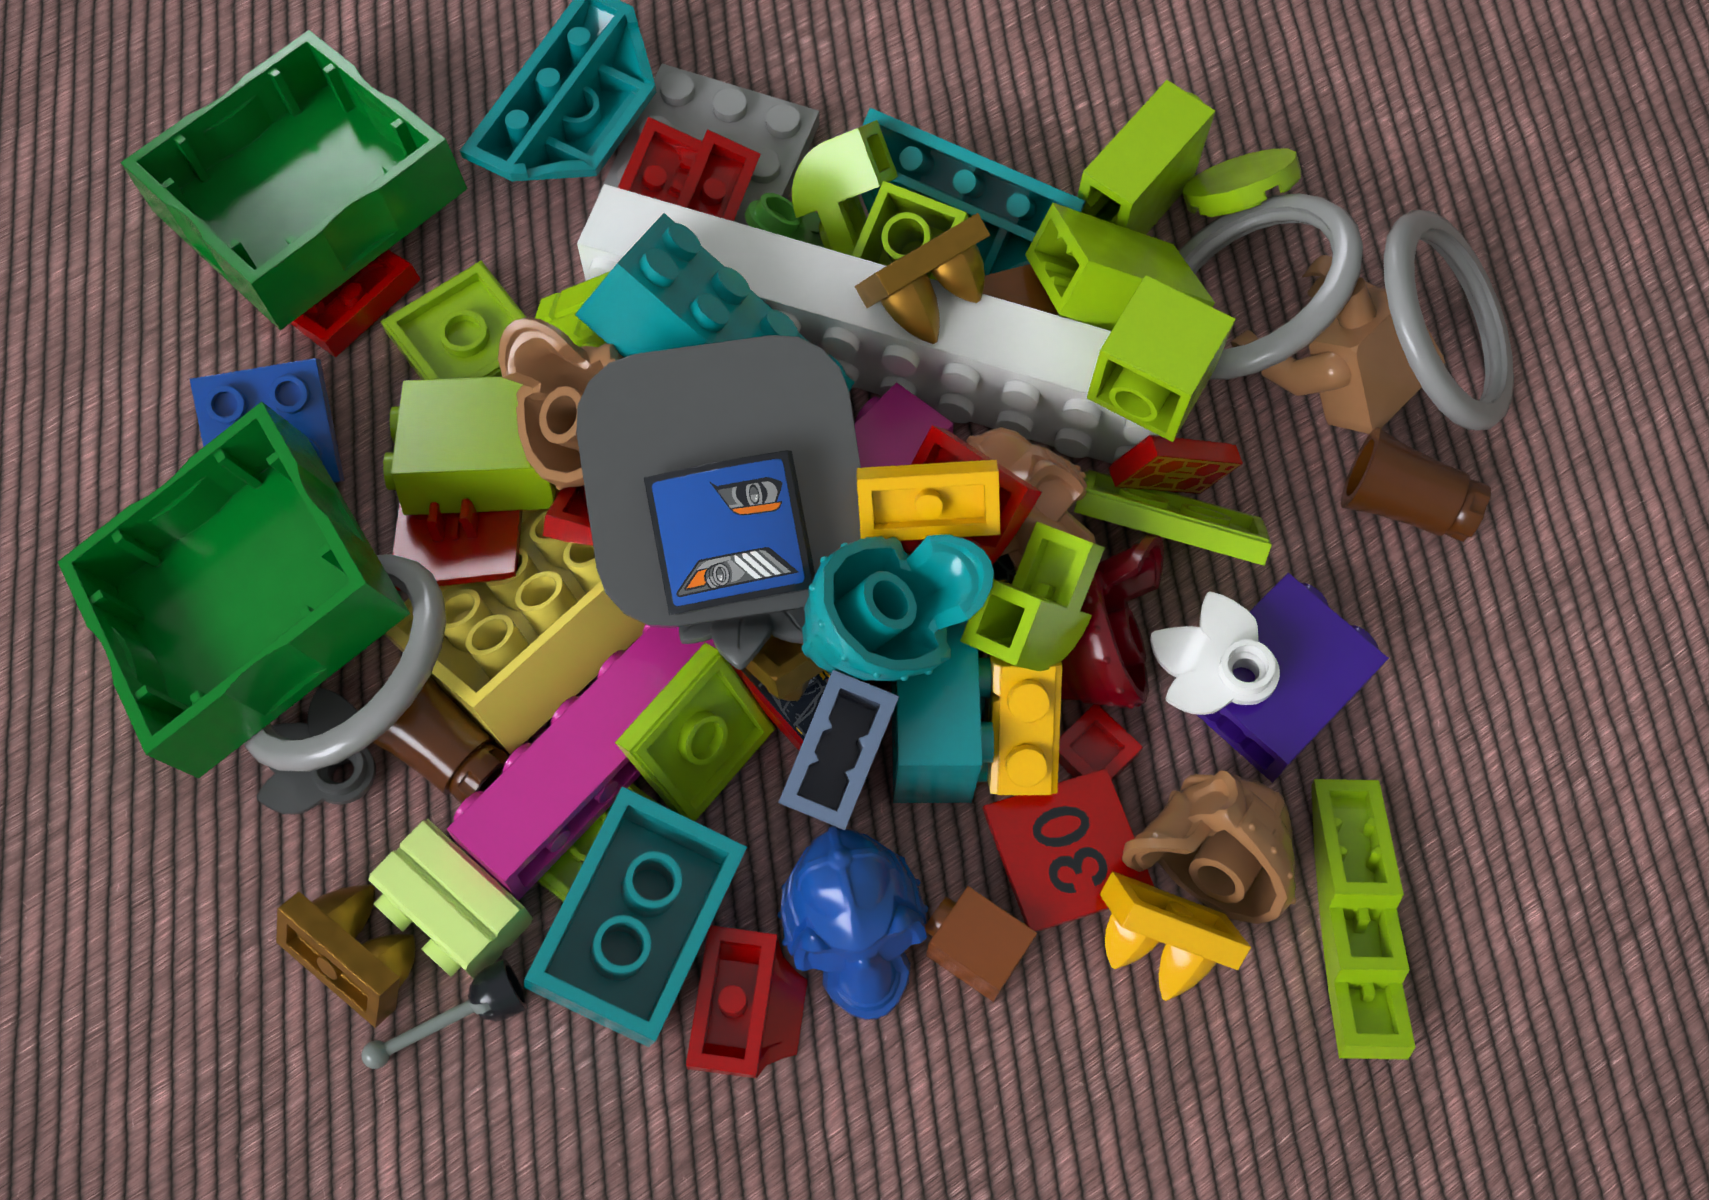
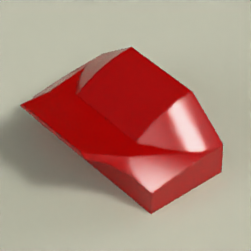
[686,925,808,1078]

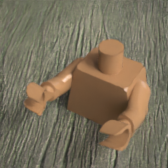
[1231,255,1445,434]

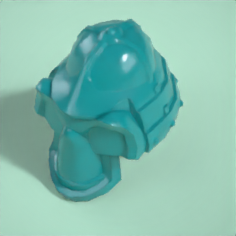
[801,534,994,681]

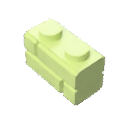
[368,819,533,979]

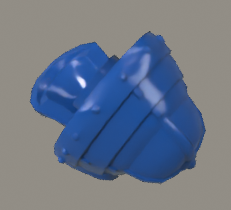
[777,825,929,1020]

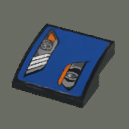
[644,450,815,615]

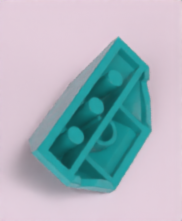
[460,0,657,182]
[861,108,1086,275]

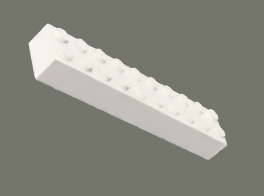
[577,184,1159,464]

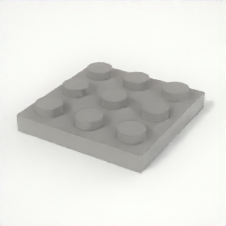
[598,63,819,226]

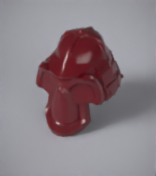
[1061,535,1164,709]

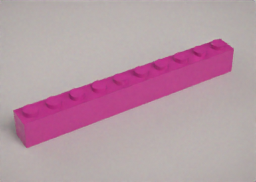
[447,382,954,901]

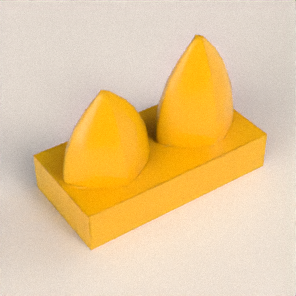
[857,460,1000,541]
[1100,871,1251,1001]

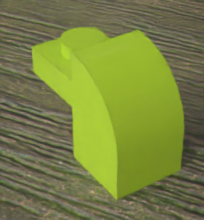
[792,120,898,255]
[960,521,1105,671]

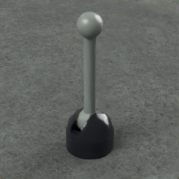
[361,959,528,1069]

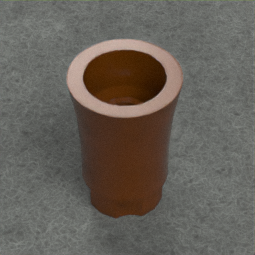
[1341,427,1491,542]
[372,675,509,804]

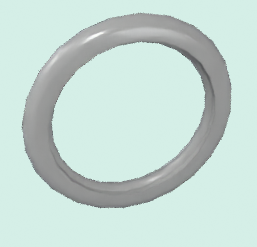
[1179,193,1363,380]
[1384,210,1514,431]
[244,554,446,772]

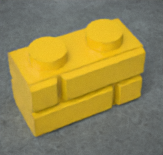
[985,654,1062,795]

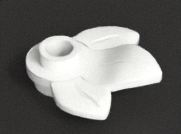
[1150,592,1280,715]

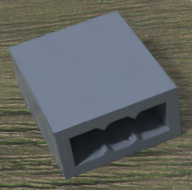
[778,670,899,830]

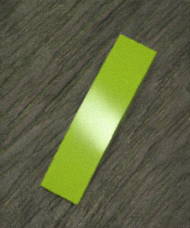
[1311,779,1416,1060]

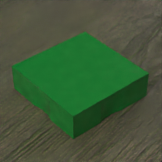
[120,30,468,331]
[58,401,410,779]

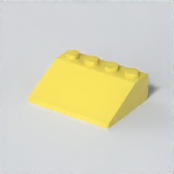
[384,488,645,755]

